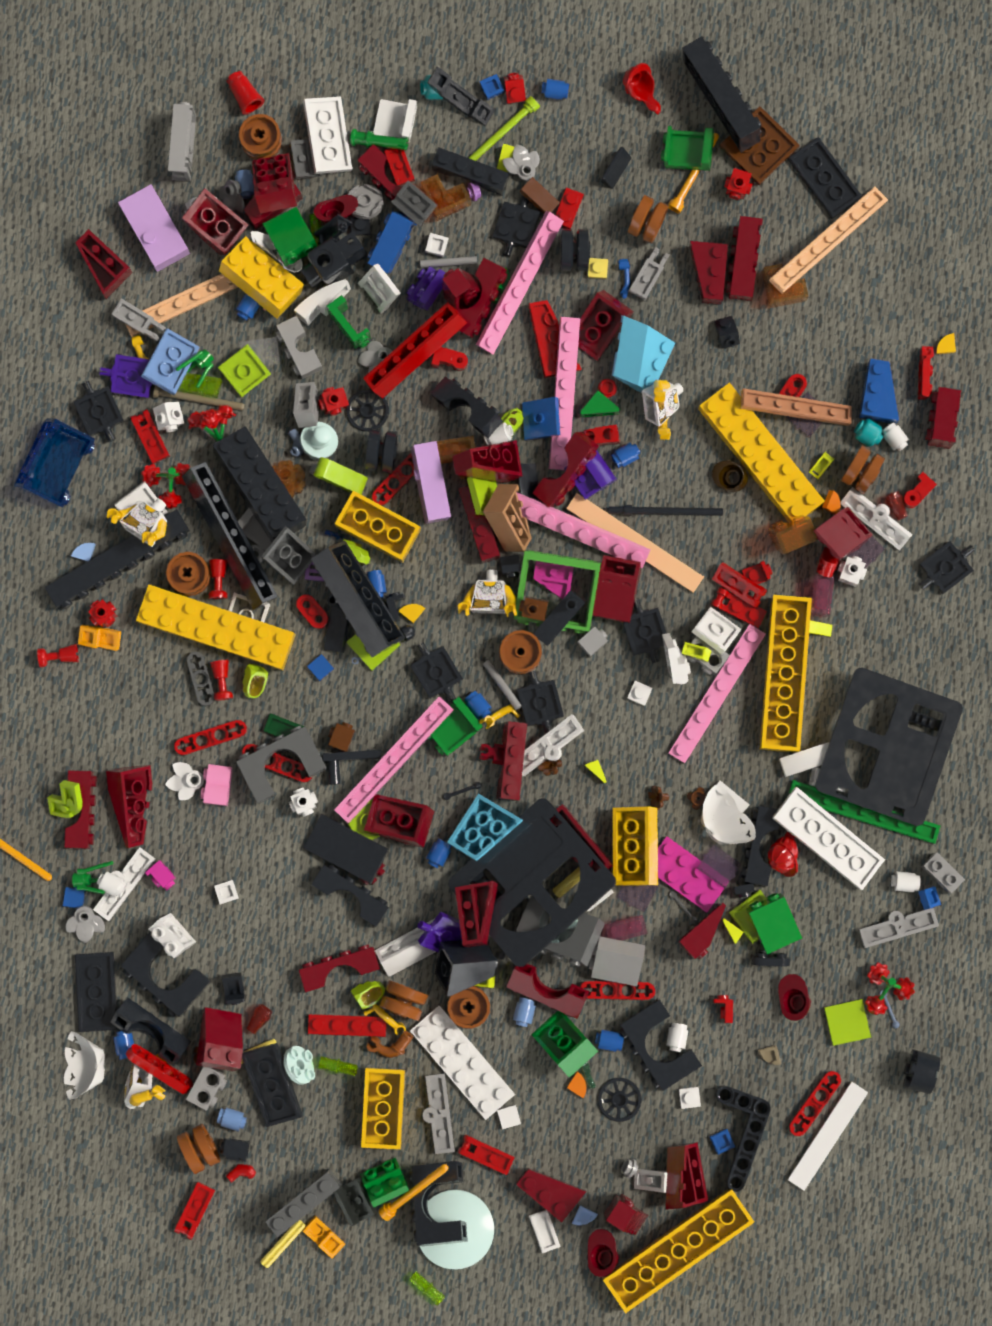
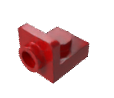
[741,561,772,585]
[713,995,733,1023]

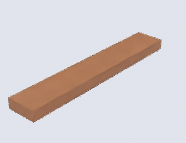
[740,388,852,426]

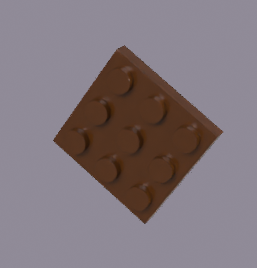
[719,106,800,186]

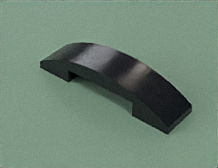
[427,67,495,126]

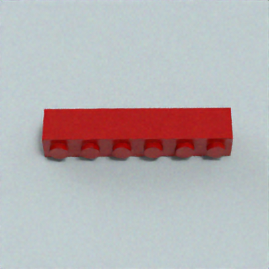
[363,302,467,399]

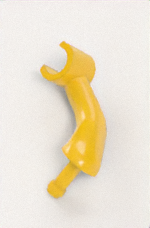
[131,335,149,359]
[479,704,520,729]
[363,1004,406,1035]

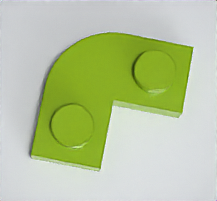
[47,780,82,818]

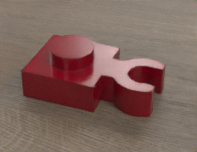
[479,743,504,765]

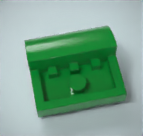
[360,1157,409,1208]

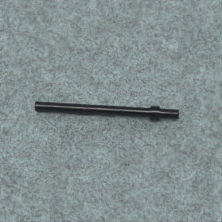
[608,505,723,516]

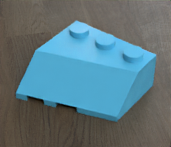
[612,315,675,393]
[447,794,523,861]

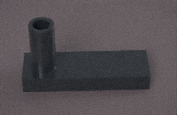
[533,590,585,646]
[324,594,350,653]
[323,750,382,785]

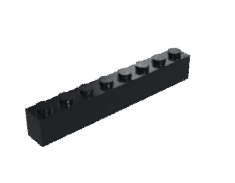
[182,462,278,611]
[45,509,190,610]

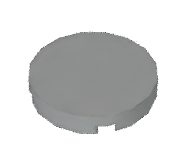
[347,184,384,219]

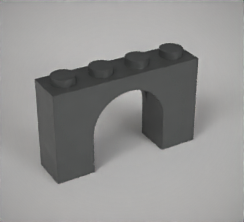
[236,726,327,804]
[516,895,605,967]
[265,1169,342,1237]

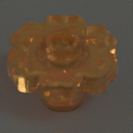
[272,460,306,498]

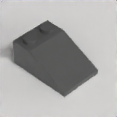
[261,526,317,585]

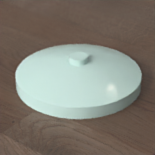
[420,1190,494,1269]

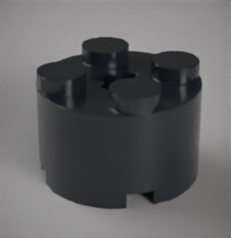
[903,1049,940,1094]

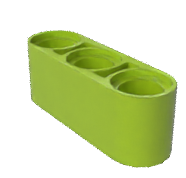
[313,457,368,495]

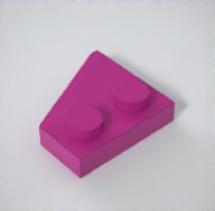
[533,561,574,599]

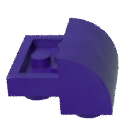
[406,266,445,311]
[564,450,617,500]

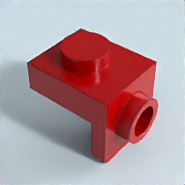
[504,73,526,103]

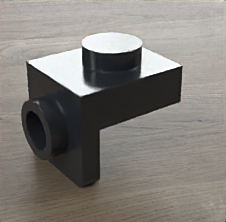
[714,316,740,349]
[500,555,521,578]
[386,592,405,622]
[222,972,245,1005]

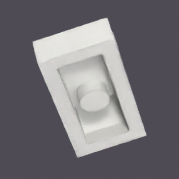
[634,1169,667,1193]

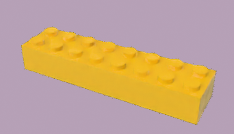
[698,382,825,527]
[136,584,296,670]
[759,595,812,753]
[602,1189,754,1313]

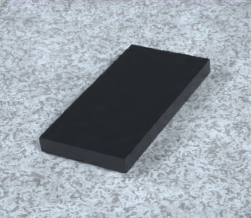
[788,137,863,219]
[304,814,389,884]
[75,952,118,1032]
[242,1043,303,1127]

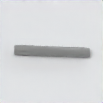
[420,256,477,268]
[483,660,522,710]

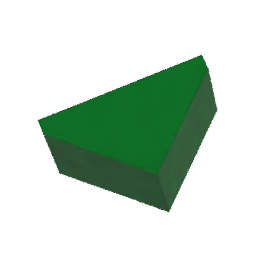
[580,391,619,418]

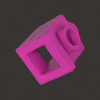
[145,860,176,891]

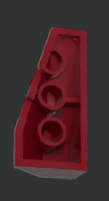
[106,765,153,848]

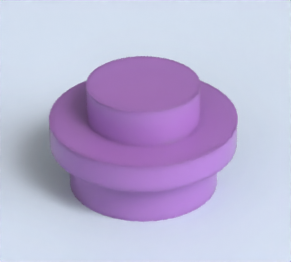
[466,182,481,202]

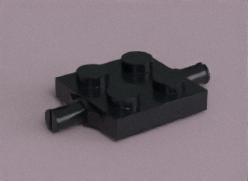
[493,196,540,257]
[74,381,124,442]
[919,541,975,594]
[622,600,667,664]
[410,642,463,702]
[517,671,564,734]

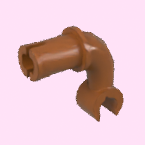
[367,1031,413,1058]

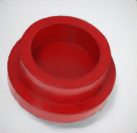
[598,379,617,398]

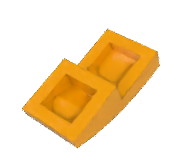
[78,625,121,651]
[302,1215,345,1258]

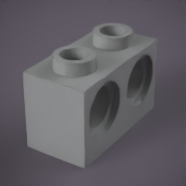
[293,382,319,428]
[686,636,730,675]
[921,852,965,894]
[186,1067,227,1111]

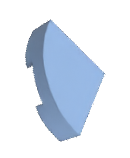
[71,543,96,562]
[572,1205,598,1225]

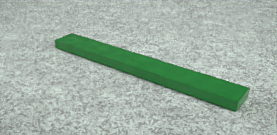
[788,780,941,844]

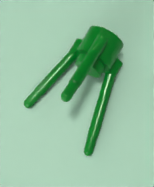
[176,349,214,388]
[72,861,114,894]

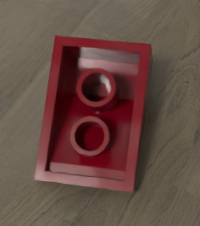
[182,188,248,255]
[578,290,634,361]
[364,794,435,848]
[677,903,726,960]
[196,1007,243,1072]

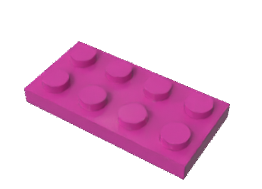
[658,836,729,913]

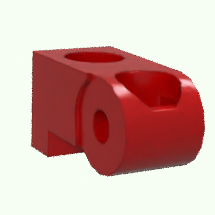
[431,347,468,371]
[583,424,620,446]
[903,472,937,508]
[817,547,840,577]

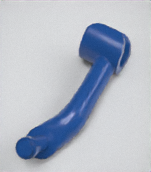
[619,259,630,299]

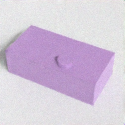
[118,185,190,272]
[411,441,451,524]

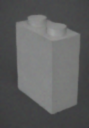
[589,936,645,986]

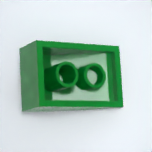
[531,1011,598,1078]

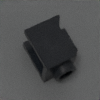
[220,1138,250,1162]

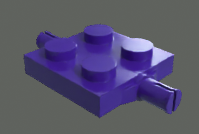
[100,354,153,398]
[417,912,462,952]

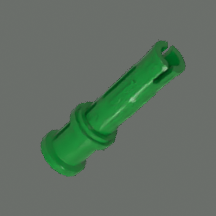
[350,129,408,151]

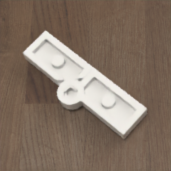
[840,487,912,551]
[522,714,584,776]
[93,847,155,921]

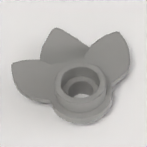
[502,145,540,181]
[357,341,393,373]
[66,906,105,943]

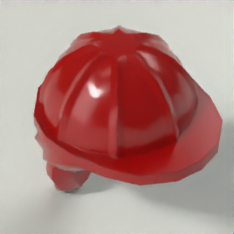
[623,63,661,115]
[768,831,798,877]

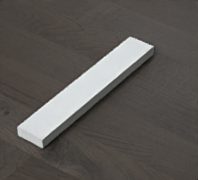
[787,1081,868,1190]

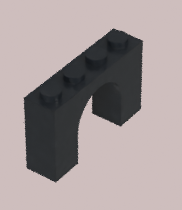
[121,932,212,1017]
[619,999,702,1091]
[410,1161,468,1247]

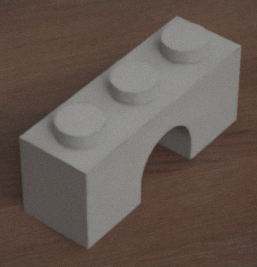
[275,316,323,379]

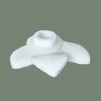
[165,762,204,800]

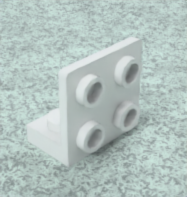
[373,99,417,143]

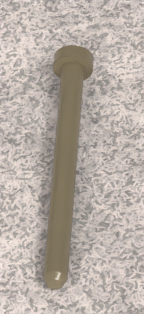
[153,385,245,411]

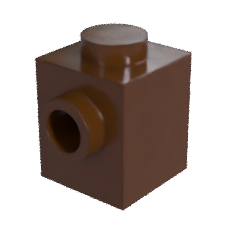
[519,596,549,621]
[328,722,356,752]

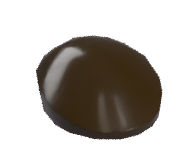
[712,461,748,493]

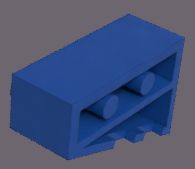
[367,211,417,274]
[859,359,899,424]

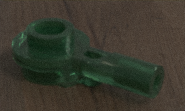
[578,1061,596,1090]

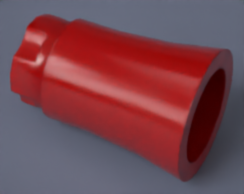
[226,71,265,115]

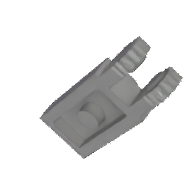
[629,247,670,301]
[111,298,166,341]

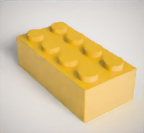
[219,236,304,319]
[335,491,421,563]
[613,807,658,886]
[361,1067,405,1149]

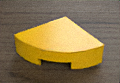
[936,333,956,354]
[399,604,425,624]

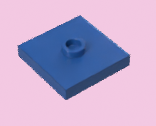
[522,397,560,440]

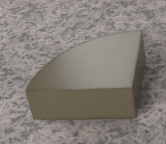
[757,1045,781,1065]

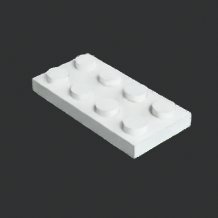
[303,97,352,174]

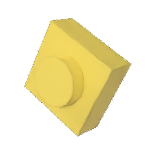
[588,258,608,279]

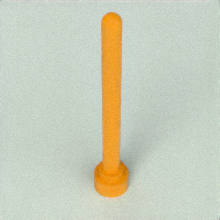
[668,133,719,214]
[0,839,52,881]
[379,1164,448,1221]

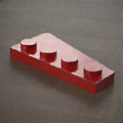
[528,300,582,378]

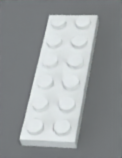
[772,787,885,890]
[410,1005,515,1120]

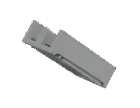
[168,102,196,182]

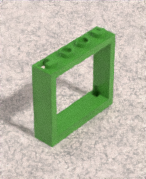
[514,550,601,634]

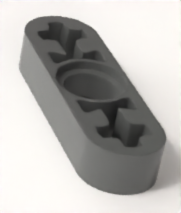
[187,652,214,706]

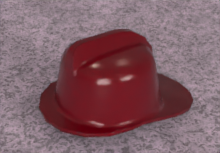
[314,195,358,225]
[778,974,811,1021]
[588,1229,619,1277]

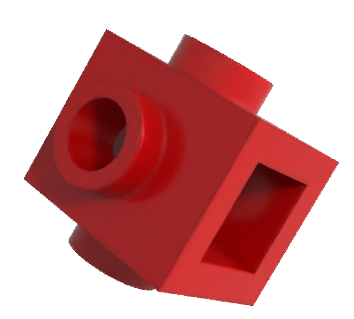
[724,168,752,200]
[318,387,349,416]
[88,599,117,628]

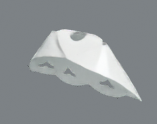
[251,231,303,272]
[701,785,755,845]
[64,1031,105,1099]

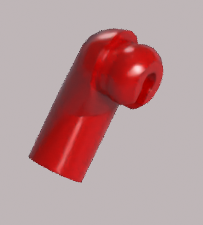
[226,1164,256,1182]

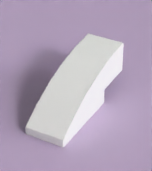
[294,279,351,326]
[779,742,829,777]

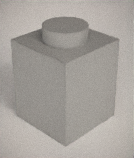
[577,627,608,657]

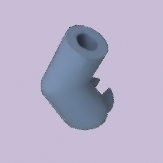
[288,428,303,457]

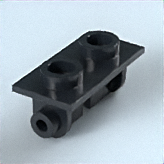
[314,214,352,245]

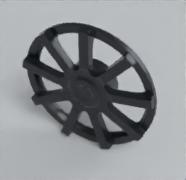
[346,389,389,432]
[598,1078,642,1122]

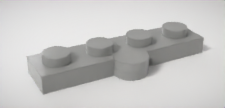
[859,908,939,948]
[423,1073,455,1154]

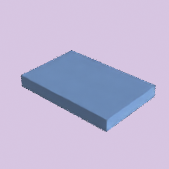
[141,328,200,395]

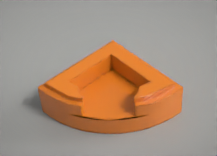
[822,490,841,515]
[567,1071,586,1098]

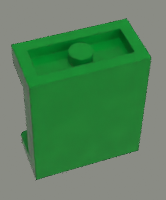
[661,126,714,171]
[263,207,317,266]
[327,295,371,349]
[428,697,483,757]
[746,893,802,954]

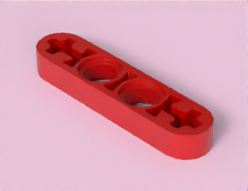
[372,453,414,506]
[174,720,247,755]
[242,744,312,783]
[580,981,656,1000]
[126,1044,193,1094]
[789,1071,841,1136]

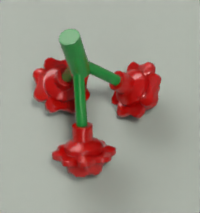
[187,405,236,442]
[141,463,190,509]
[865,962,915,1015]

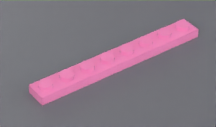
[476,211,564,354]
[549,317,580,470]
[517,492,651,568]
[668,624,766,764]
[334,697,454,823]

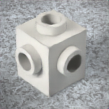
[153,402,184,432]
[838,556,867,587]
[289,787,318,817]

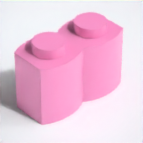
[201,764,233,806]

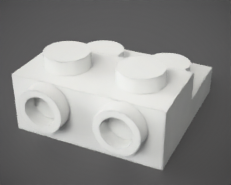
[662,633,691,684]
[149,913,196,958]

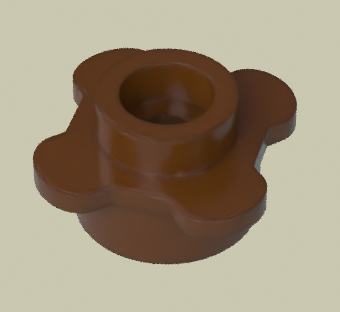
[687,787,706,810]

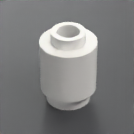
[484,422,513,446]
[882,422,909,451]
[891,871,920,892]
[97,872,127,897]
[666,1023,688,1052]

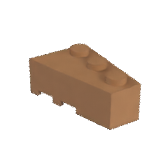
[483,484,532,552]

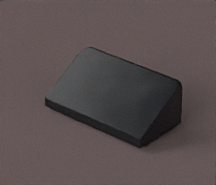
[601,147,632,189]
[518,463,540,501]

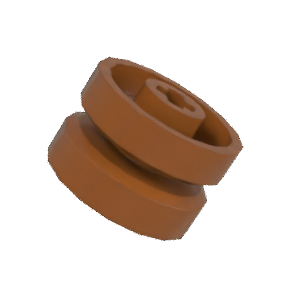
[239,114,282,160]
[628,195,669,244]
[841,445,885,494]
[166,552,211,597]
[500,630,542,675]
[379,980,428,1021]
[448,986,490,1029]
[177,1124,221,1174]

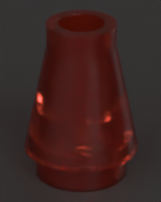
[885,491,908,520]
[246,1004,273,1034]

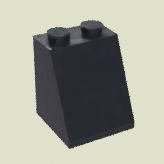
[435,940,498,996]

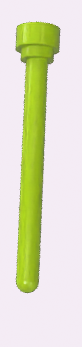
[469,96,540,161]

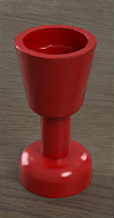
[208,559,228,599]
[37,644,79,668]
[210,660,233,701]

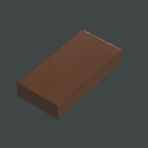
[519,177,560,214]

